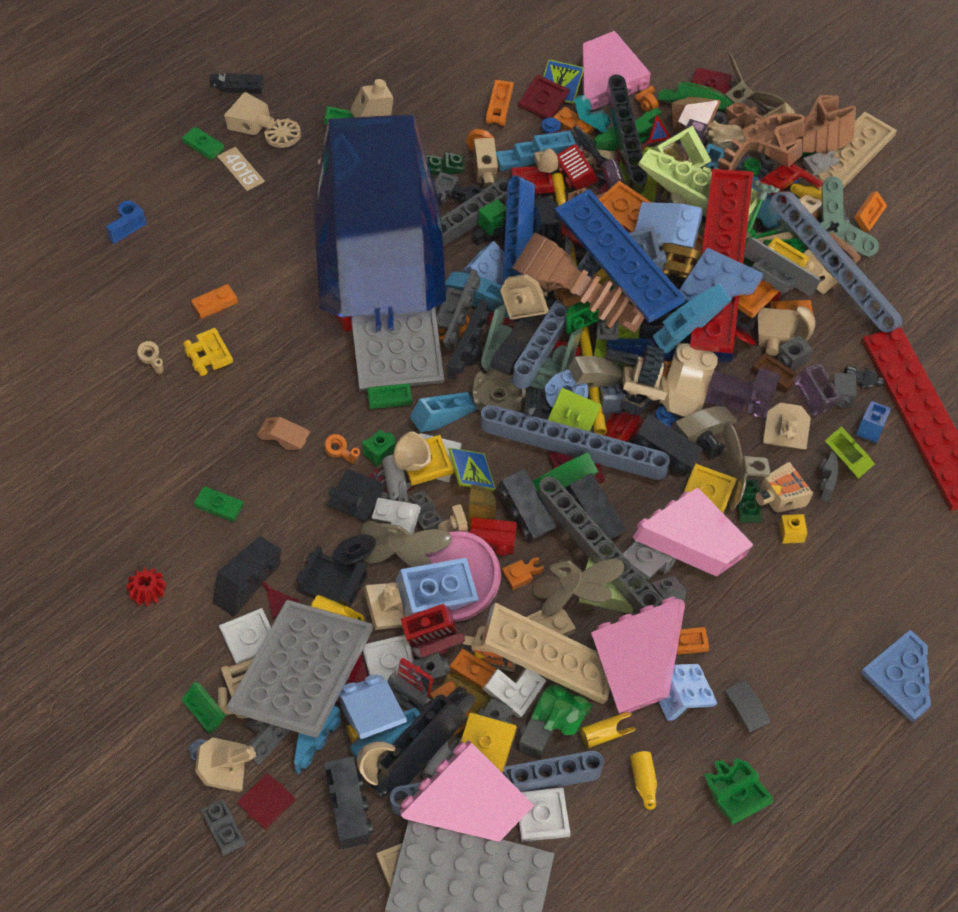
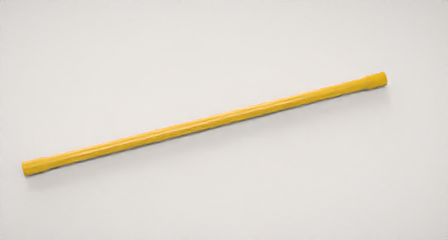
[552,173,607,435]

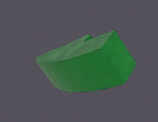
[532,452,598,493]

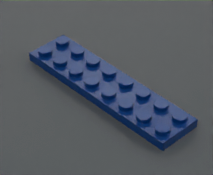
[555,189,685,323]

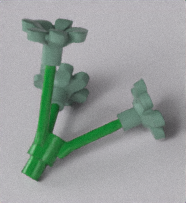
[745,180,796,246]

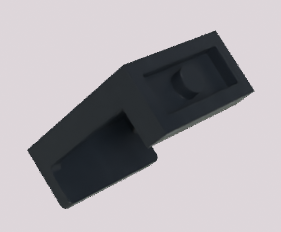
[296,546,368,608]

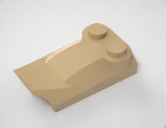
[659,343,718,417]

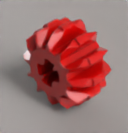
[126,567,166,607]

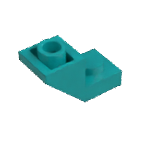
[574,94,611,132]

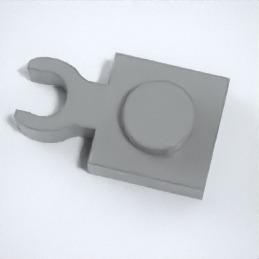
[802,151,840,176]

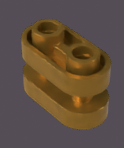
[660,243,702,281]

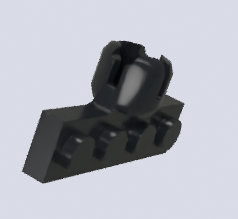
[447,300,491,380]

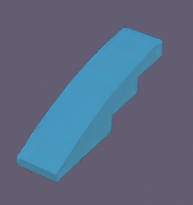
[496,131,576,171]

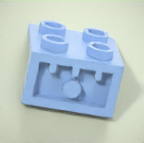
[462,241,504,286]
[659,664,717,721]

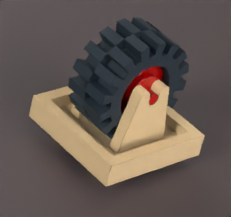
[622,345,667,400]

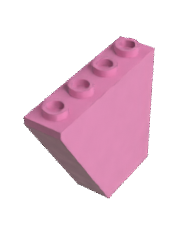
[582,31,651,111]
[633,488,753,576]
[591,597,685,713]
[399,740,534,842]

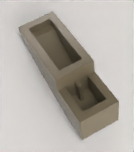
[568,356,623,388]
[674,406,737,443]

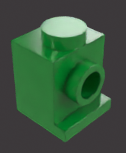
[477,199,506,235]
[362,429,396,467]

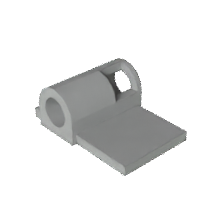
[623,540,676,580]

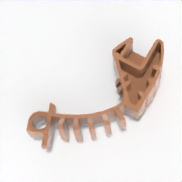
[726,95,856,153]
[716,113,805,170]
[512,233,644,333]

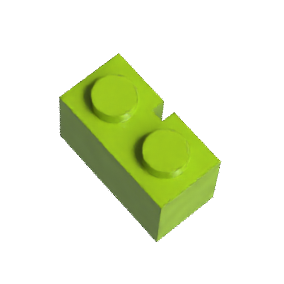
[825,426,875,478]

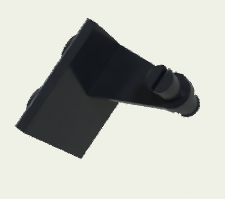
[327,469,386,522]

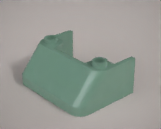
[481,304,583,389]

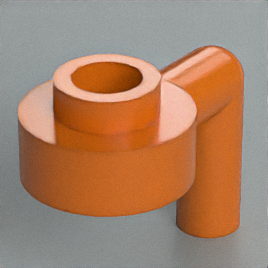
[634,85,659,112]
[324,434,360,464]

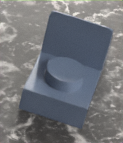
[598,385,626,414]

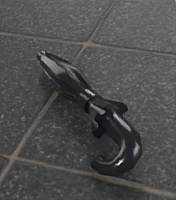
[573,125,612,181]

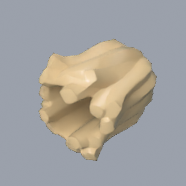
[705,120,745,153]

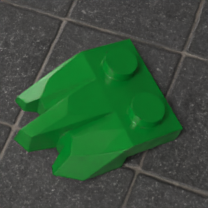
[531,684,593,735]
[704,758,773,825]

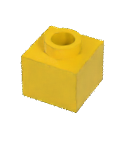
[779,514,807,543]

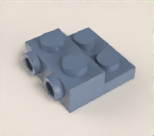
[629,226,667,270]

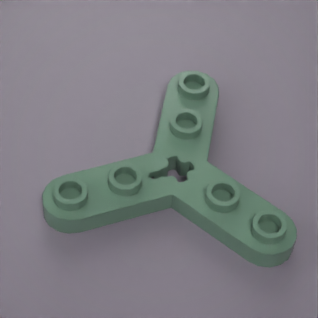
[796,176,879,257]

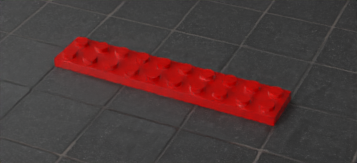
[690,169,753,353]
[862,327,958,511]

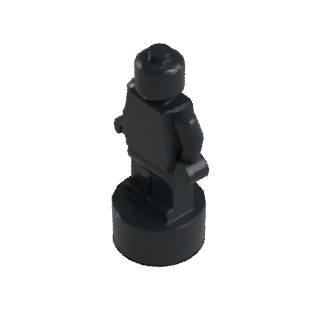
[843,365,884,388]

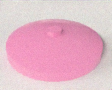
[411,531,501,622]

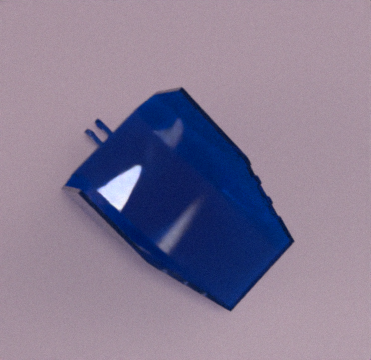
[313,114,446,332]

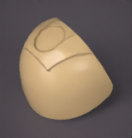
[793,306,815,341]
[394,432,431,471]
[357,741,395,785]

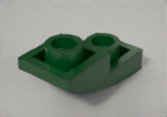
[422,152,465,175]
[737,479,762,523]

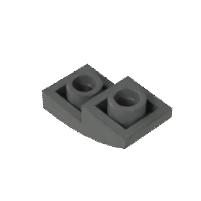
[597,316,619,340]
[819,452,838,503]
[404,490,444,531]
[725,680,770,733]
[200,798,246,856]

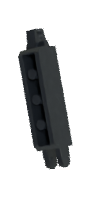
[371,686,475,798]

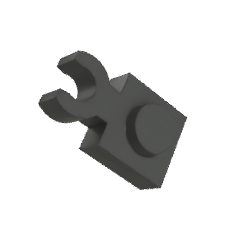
[431,172,459,205]

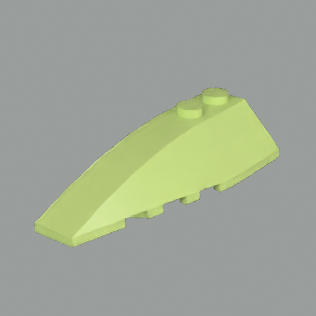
[638,149,760,221]

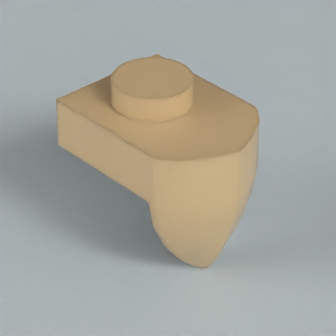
[534,148,558,173]

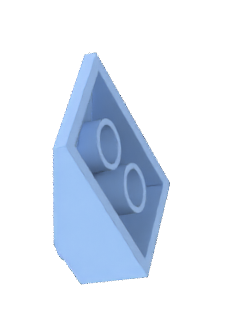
[635,202,702,249]
[396,558,479,617]
[339,674,407,739]

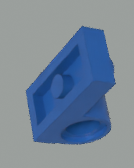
[106,201,147,244]
[856,401,891,444]

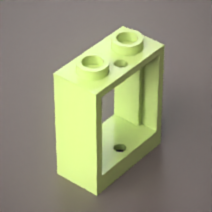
[651,126,711,168]

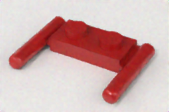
[759,164,823,204]

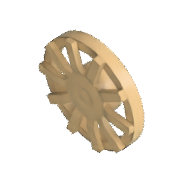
[264,118,301,148]

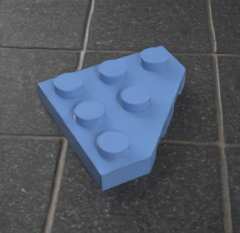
[679,248,763,304]
[861,630,931,723]

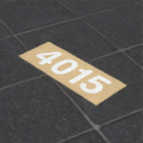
[218,147,265,191]

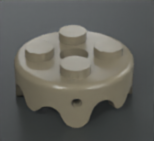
[472,369,526,412]

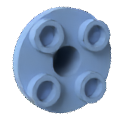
[545,370,589,408]

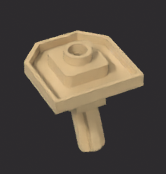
[500,274,549,320]
[763,403,811,450]
[363,583,406,630]
[195,737,256,793]

